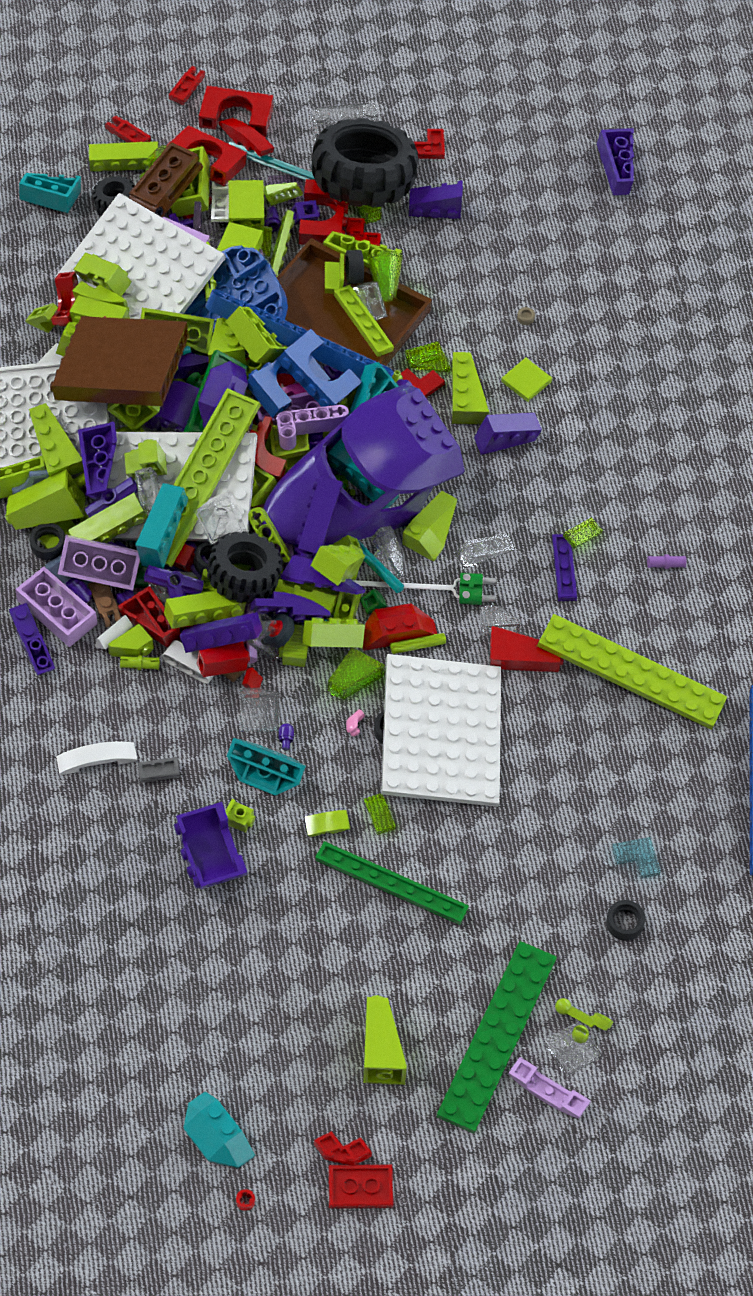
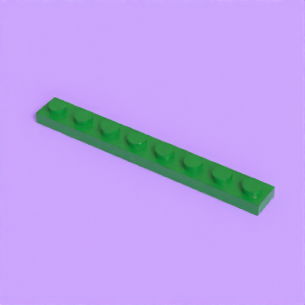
[315,841,469,925]

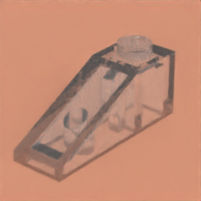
[455,533,516,568]

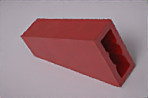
[490,626,564,672]

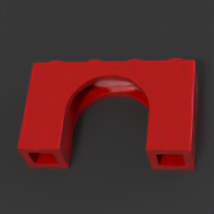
[199,86,274,137]
[167,125,247,186]
[299,179,349,245]
[180,623,250,677]

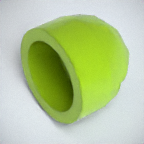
[572,1025,589,1043]

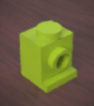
[225,799,256,832]

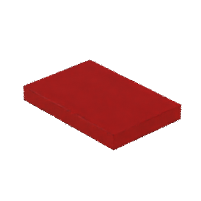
[329,1165,393,1209]

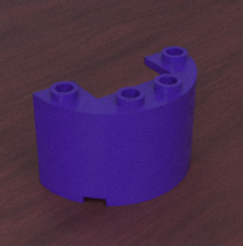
[144,380,199,432]
[173,802,248,890]

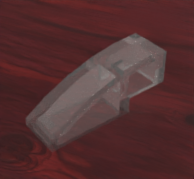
[371,526,403,579]

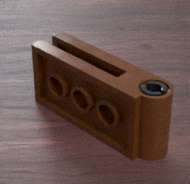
[129,142,203,217]

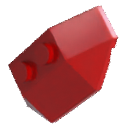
[363,603,437,651]

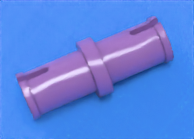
[647,554,686,569]

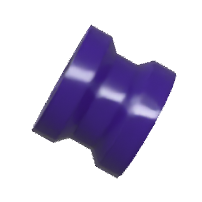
[115,589,135,605]

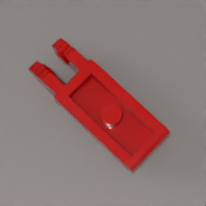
[168,66,206,105]
[105,116,151,143]

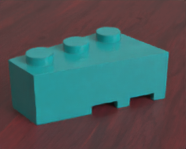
[19,173,81,213]
[349,362,399,415]

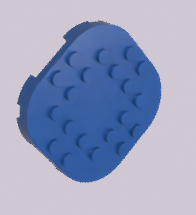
[184,245,288,356]

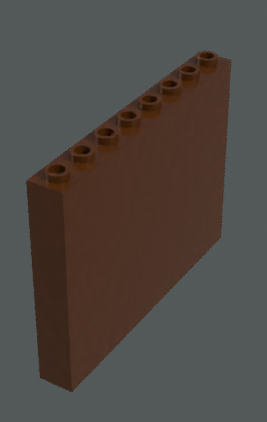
[277,238,432,366]

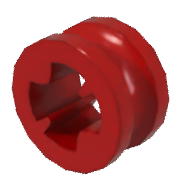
[236,1189,255,1211]

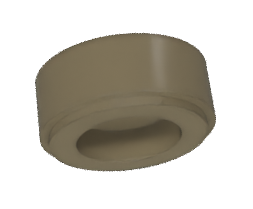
[517,307,535,325]

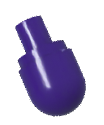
[278,723,294,751]

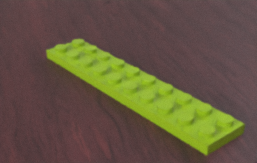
[165,388,261,567]
[537,614,727,730]

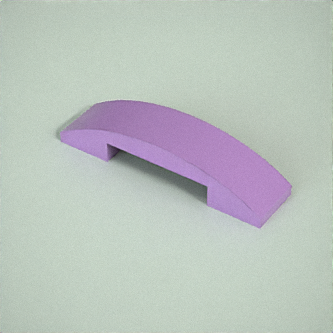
[508,1057,591,1118]

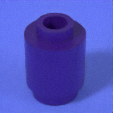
[65,577,92,603]

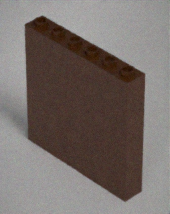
[50,316,189,406]

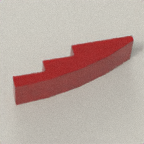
[219,118,275,157]

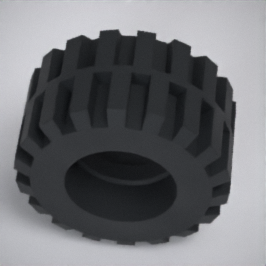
[92,175,135,216]

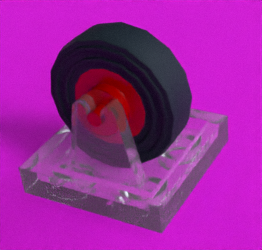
[248,611,295,661]

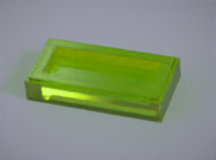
[563,517,603,549]
[363,793,396,835]

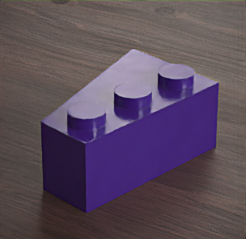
[409,180,463,219]
[474,412,542,455]

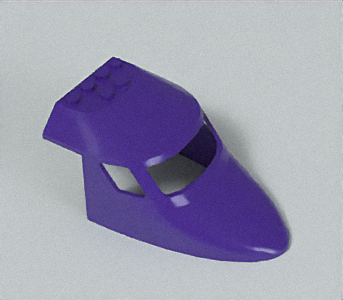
[261,384,465,546]

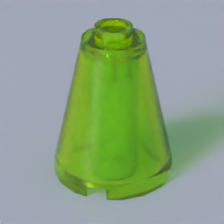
[367,251,403,302]

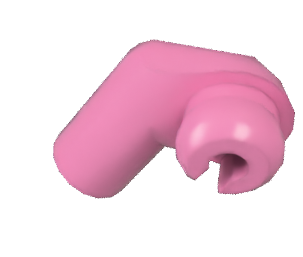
[346,709,365,737]

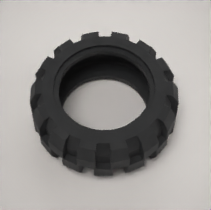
[311,118,419,207]

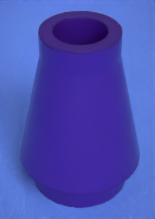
[264,207,281,232]

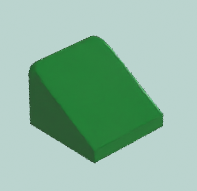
[360,589,388,615]

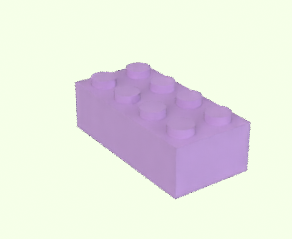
[58,535,140,590]
[16,567,97,647]

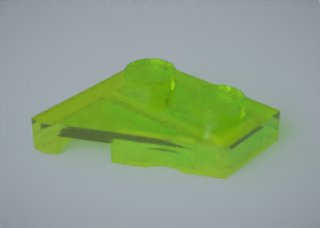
[404,341,451,372]

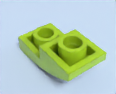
[305,810,350,837]

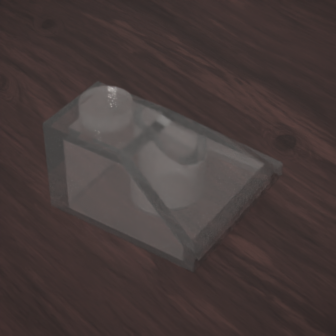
[195,490,246,545]
[239,688,279,732]

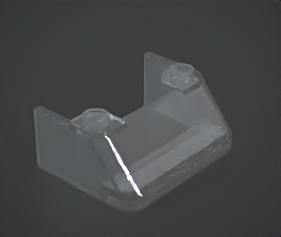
[310,103,382,143]

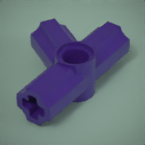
[85,477,140,517]
[144,565,204,598]

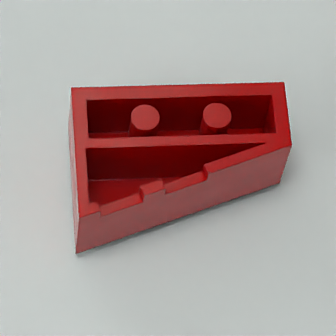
[117,586,181,648]

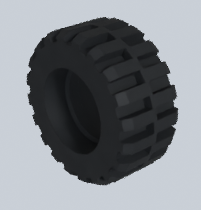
[207,531,283,604]

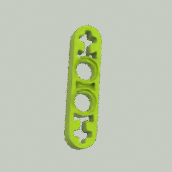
[248,507,292,574]

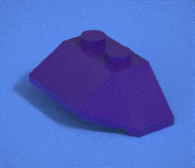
[198,361,248,429]

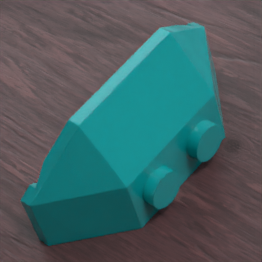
[227,738,306,796]
[183,1091,255,1168]

